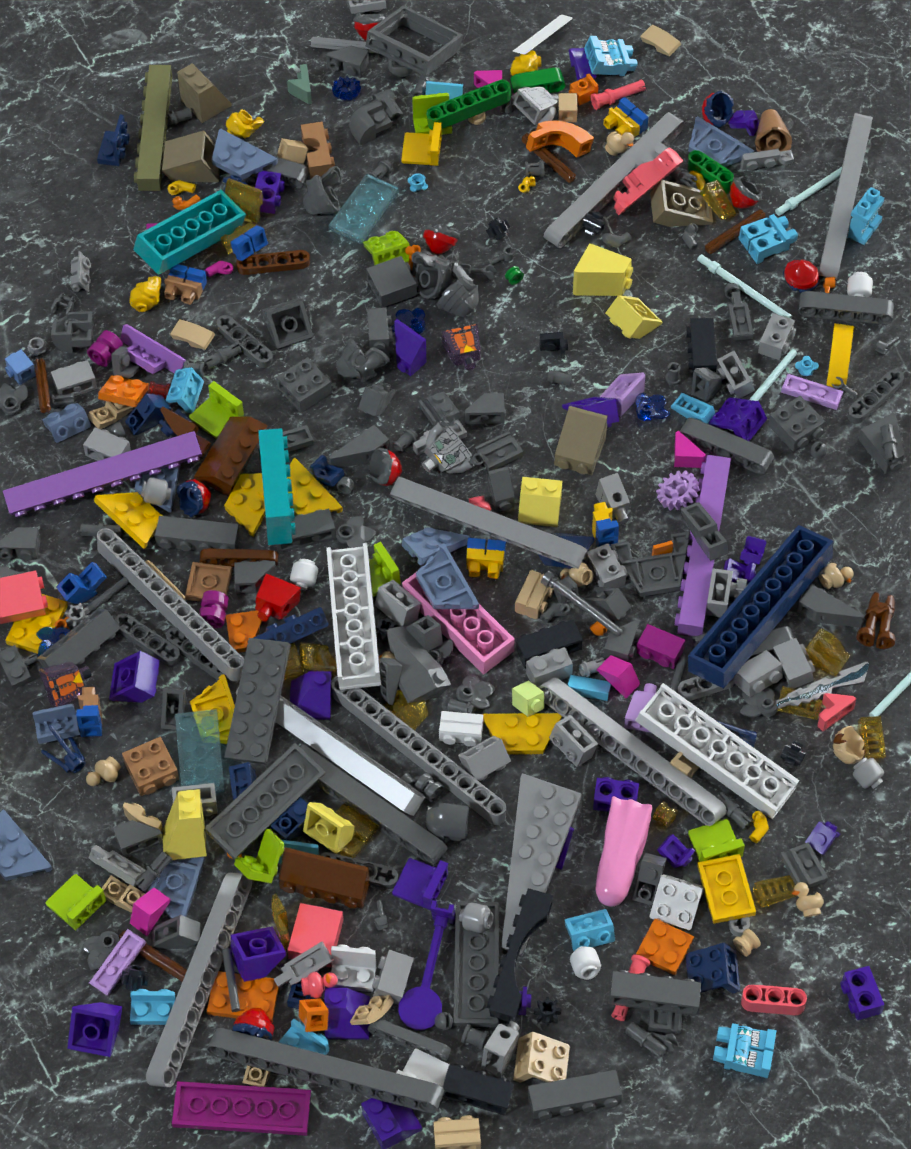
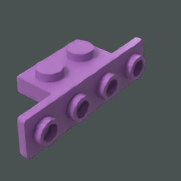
[120,324,186,374]

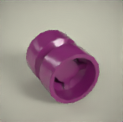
[87,330,123,367]
[199,590,229,628]

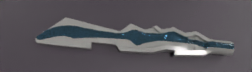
[776,662,869,709]

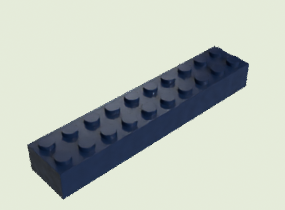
[688,525,834,689]

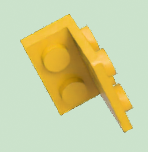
[401,122,442,166]

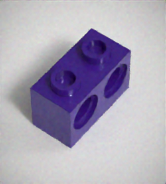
[252,171,285,214]
[593,777,639,812]
[840,966,884,1020]

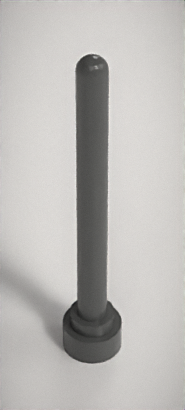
[541,570,622,636]

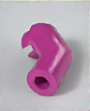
[204,261,233,278]

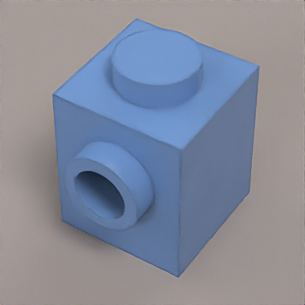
[5,349,36,385]

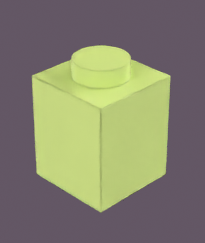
[512,681,544,717]

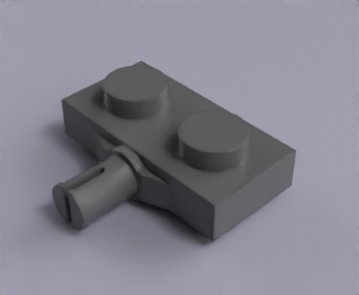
[0,645,38,689]

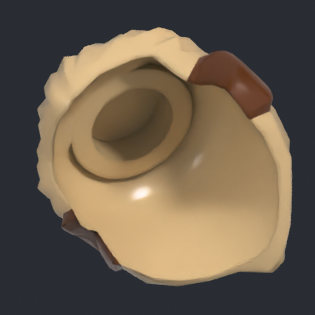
[833,726,866,764]

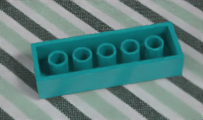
[133,190,246,275]
[258,428,296,545]

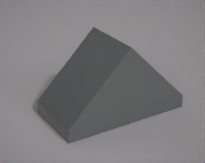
[161,687,187,730]

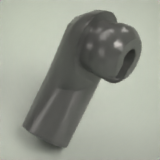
[602,232,631,248]

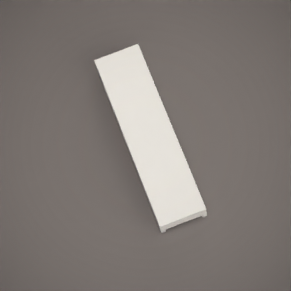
[327,543,381,690]
[635,683,799,820]

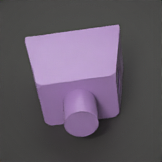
[624,683,657,732]

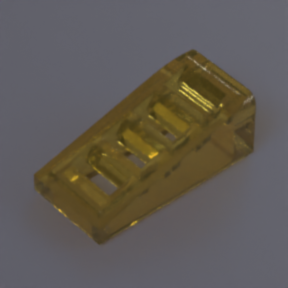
[699,180,736,220]
[777,686,822,720]
[858,716,886,759]
[753,875,797,908]

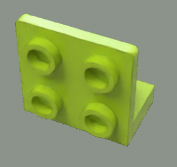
[412,93,452,135]
[363,231,410,265]
[189,381,244,439]
[369,542,401,597]
[688,819,745,862]
[234,829,284,883]
[45,874,106,931]

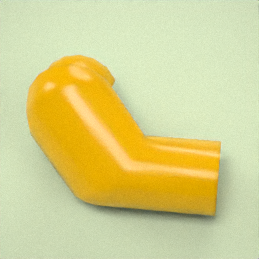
[690,171,707,191]
[518,176,536,193]
[168,180,196,195]
[749,811,769,843]

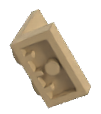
[513,1032,570,1083]

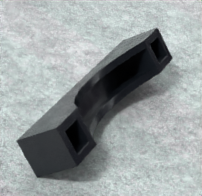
[487,888,553,1023]

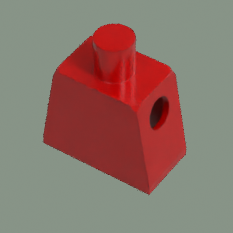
[255,573,301,621]

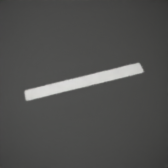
[513,15,573,55]

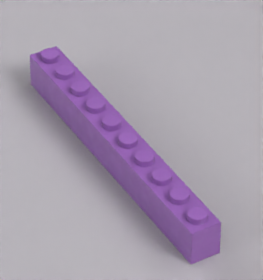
[3,431,202,517]
[675,455,731,636]

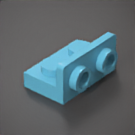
[166,367,204,413]
[565,909,615,951]
[130,989,176,1025]
[278,1019,329,1055]

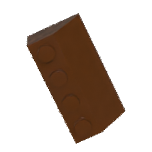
[194,416,268,497]
[279,847,370,909]

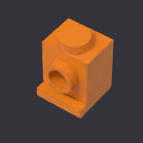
[569,74,598,106]
[299,998,329,1032]

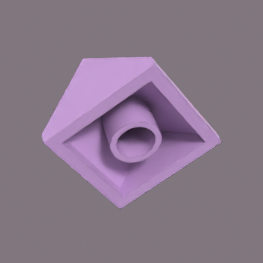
[600,373,645,416]

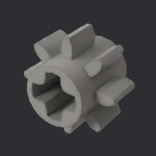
[729,578,747,601]
[65,603,90,628]

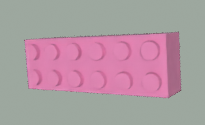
[402,573,515,675]

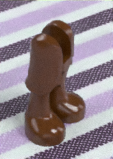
[856,592,896,649]

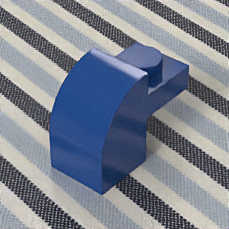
[56,562,107,604]

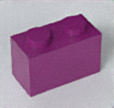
[636,624,685,669]

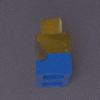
[221,223,268,261]

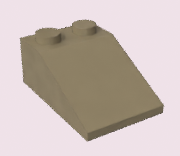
[650,180,713,227]

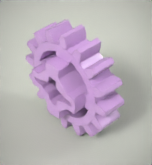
[656,471,700,510]

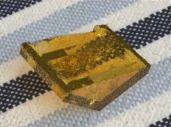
[805,628,850,676]
[300,643,337,672]
[382,690,428,730]

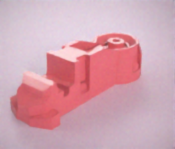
[614,147,683,215]

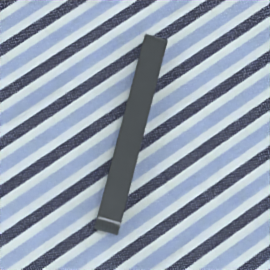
[299,744,448,866]

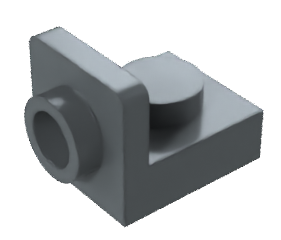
[111,346,139,379]

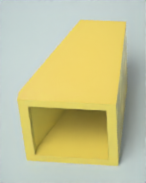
[573,243,633,296]
[163,789,207,860]

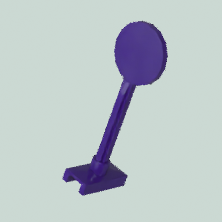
[398,900,456,1031]

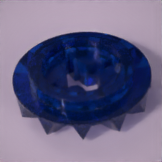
[332,76,361,100]

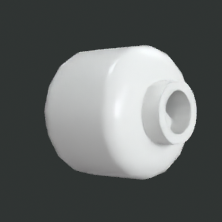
[847,272,873,297]
[290,559,318,590]
[570,946,601,980]

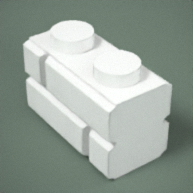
[439,711,483,746]

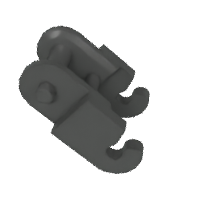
[51,293,76,313]

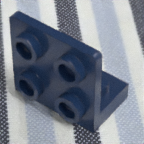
[97,114,130,166]
[686,943,740,994]

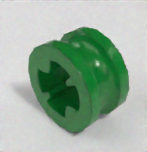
[505,266,524,285]

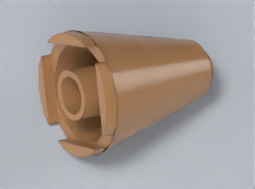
[755,109,792,152]

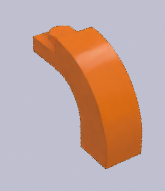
[526,121,594,158]

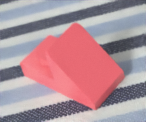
[818,693,856,731]

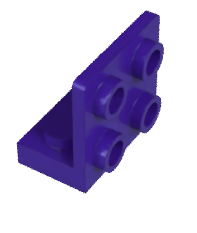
[709,397,767,441]
[392,858,448,910]

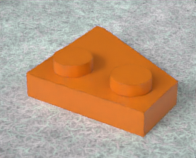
[226,610,262,653]

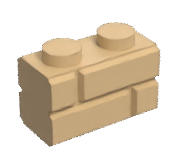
[515,570,554,619]
[433,1115,481,1149]

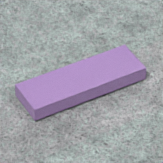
[781,374,843,410]
[89,929,146,996]

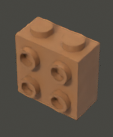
[122,736,179,796]

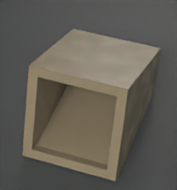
[177,63,232,123]
[161,131,220,182]
[554,406,607,475]

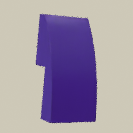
[569,48,597,81]

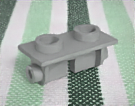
[70,251,91,292]

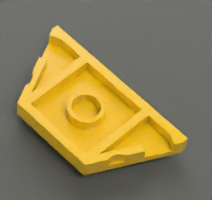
[287,458,343,516]
[224,473,265,537]
[94,492,162,549]
[190,674,235,744]
[482,713,562,754]

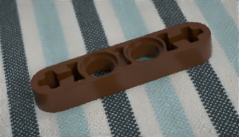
[236,250,310,275]
[199,548,279,567]

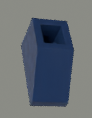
[125,393,172,435]
[270,797,308,840]

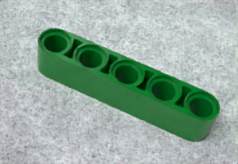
[426,79,511,130]

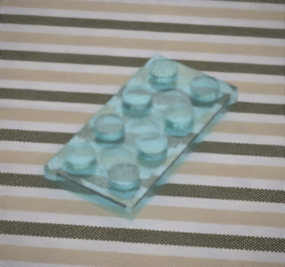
[329,174,399,244]
[175,709,225,793]

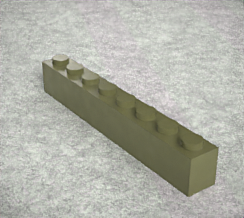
[134,65,173,191]

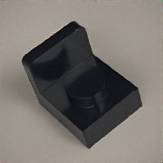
[539,332,568,358]

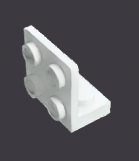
[650,874,704,930]
[331,945,377,992]
[396,1049,449,1087]

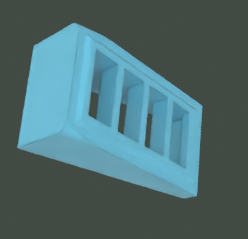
[671,393,715,424]

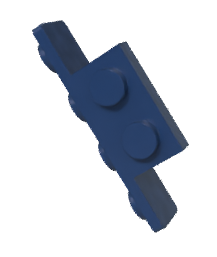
[247,607,329,643]

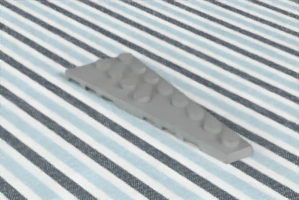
[501,773,582,956]

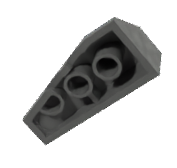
[386,626,451,703]

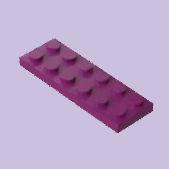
[172,1081,311,1136]

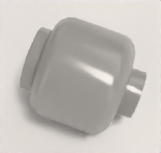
[141,478,171,505]
[853,757,884,789]
[459,903,493,933]

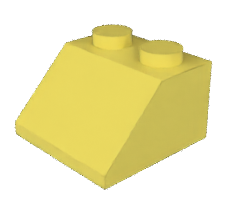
[606,295,663,339]
[518,477,562,527]
[303,802,355,854]

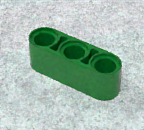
[510,68,566,94]
[687,150,734,194]

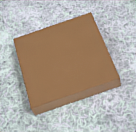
[185,562,233,602]

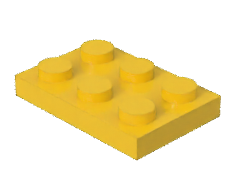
[5,594,68,655]
[698,854,756,924]

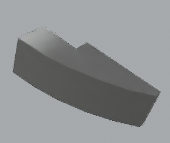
[681,502,728,561]

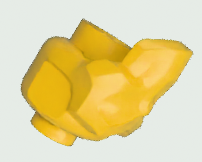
[510,50,541,76]
[226,110,265,138]
[130,276,161,312]

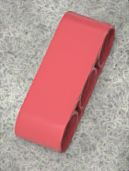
[741,985,807,1015]

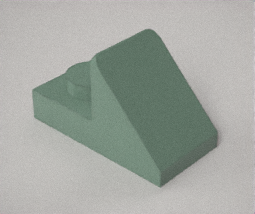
[287,64,312,104]

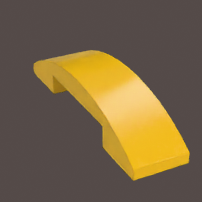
[826,323,854,390]

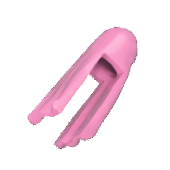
[596,796,652,907]

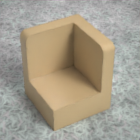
[558,93,577,122]
[277,138,308,164]
[670,751,700,778]

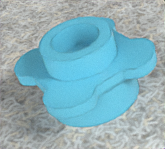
[408,173,428,192]
[795,356,819,376]

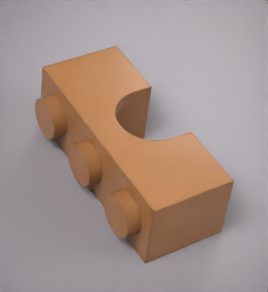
[301,122,335,179]

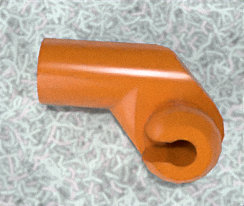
[172,195,201,210]

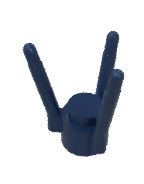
[716,720,757,748]
[41,725,86,773]

